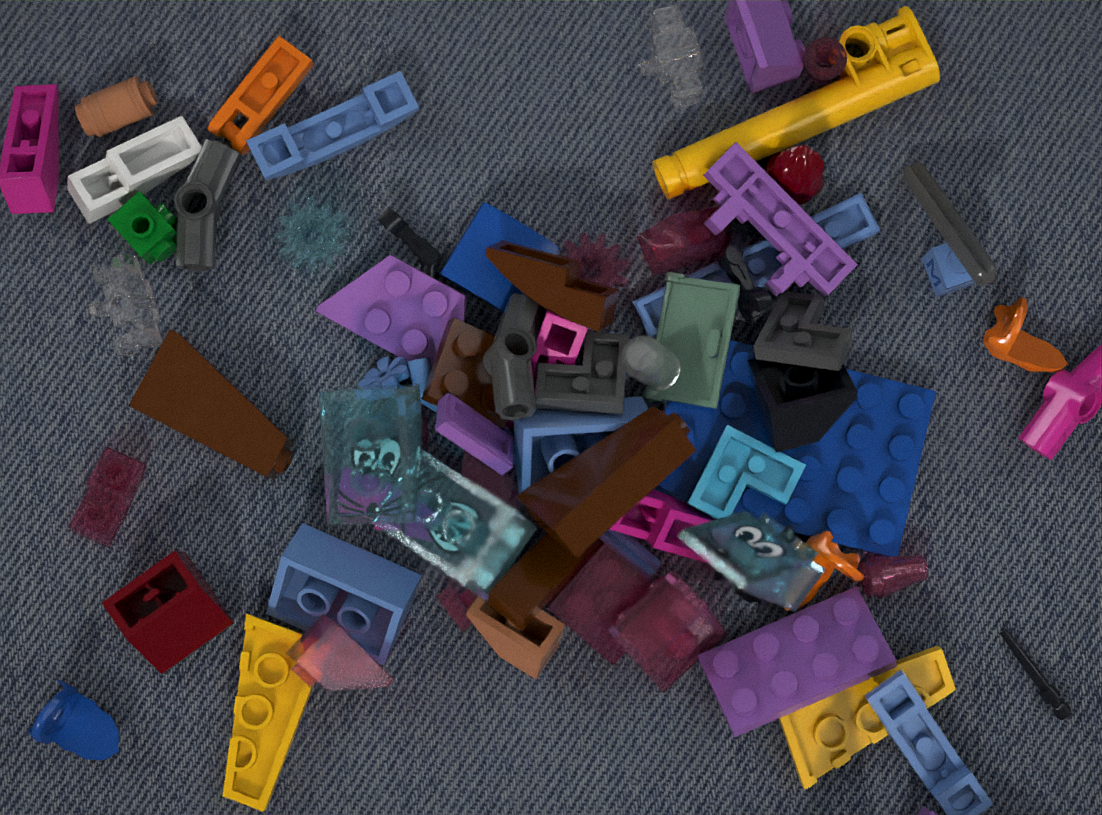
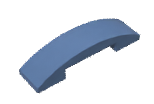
[246,71,419,180]
[865,670,993,815]

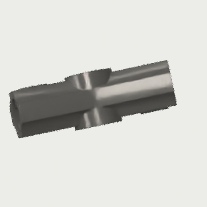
[174,139,241,271]
[483,293,546,421]

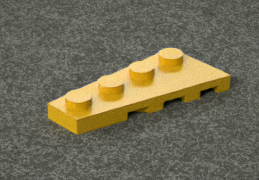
[223,614,330,812]
[778,646,956,790]

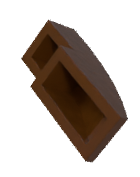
[485,240,619,332]
[488,533,604,631]

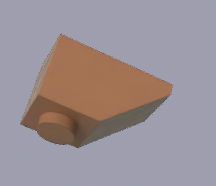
[466,579,566,679]

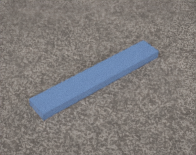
[632,193,880,342]

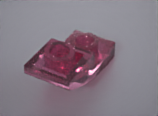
[68,447,147,548]

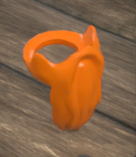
[983,296,1069,373]
[781,530,864,611]

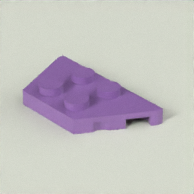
[316,255,467,368]

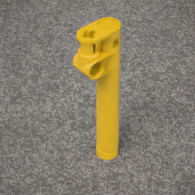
[652,6,940,200]

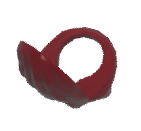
[764,145,825,205]

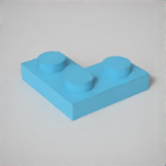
[687,425,806,524]

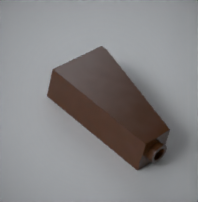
[129,329,294,480]
[516,406,696,558]

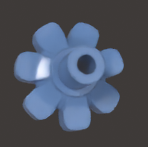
[358,356,410,403]

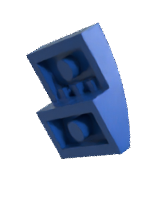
[439,202,561,313]

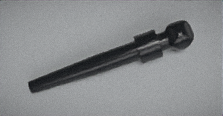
[1000,629,1071,720]

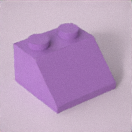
[724,0,807,94]

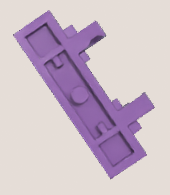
[703,142,858,297]

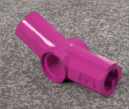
[1018,344,1102,461]

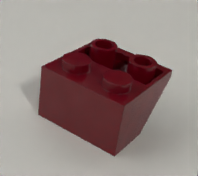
[101,551,235,674]

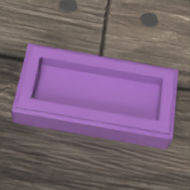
[435,393,514,476]

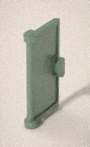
[642,272,740,409]

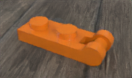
[208,36,314,156]

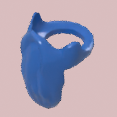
[28,680,120,760]

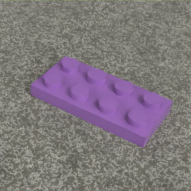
[697,586,896,738]

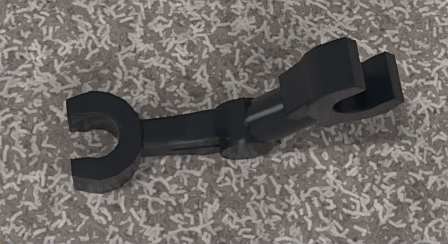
[377,207,441,279]
[718,218,773,321]

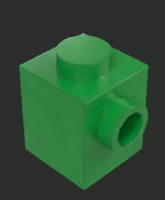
[107,191,178,265]

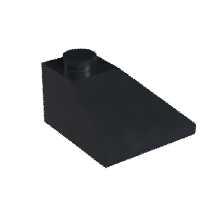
[747,358,858,453]

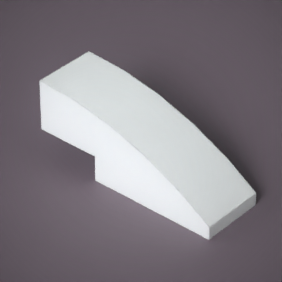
[67,116,202,224]

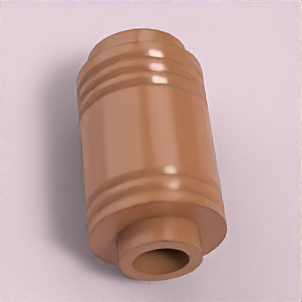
[75,76,158,137]

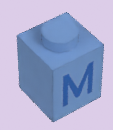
[921,243,976,297]

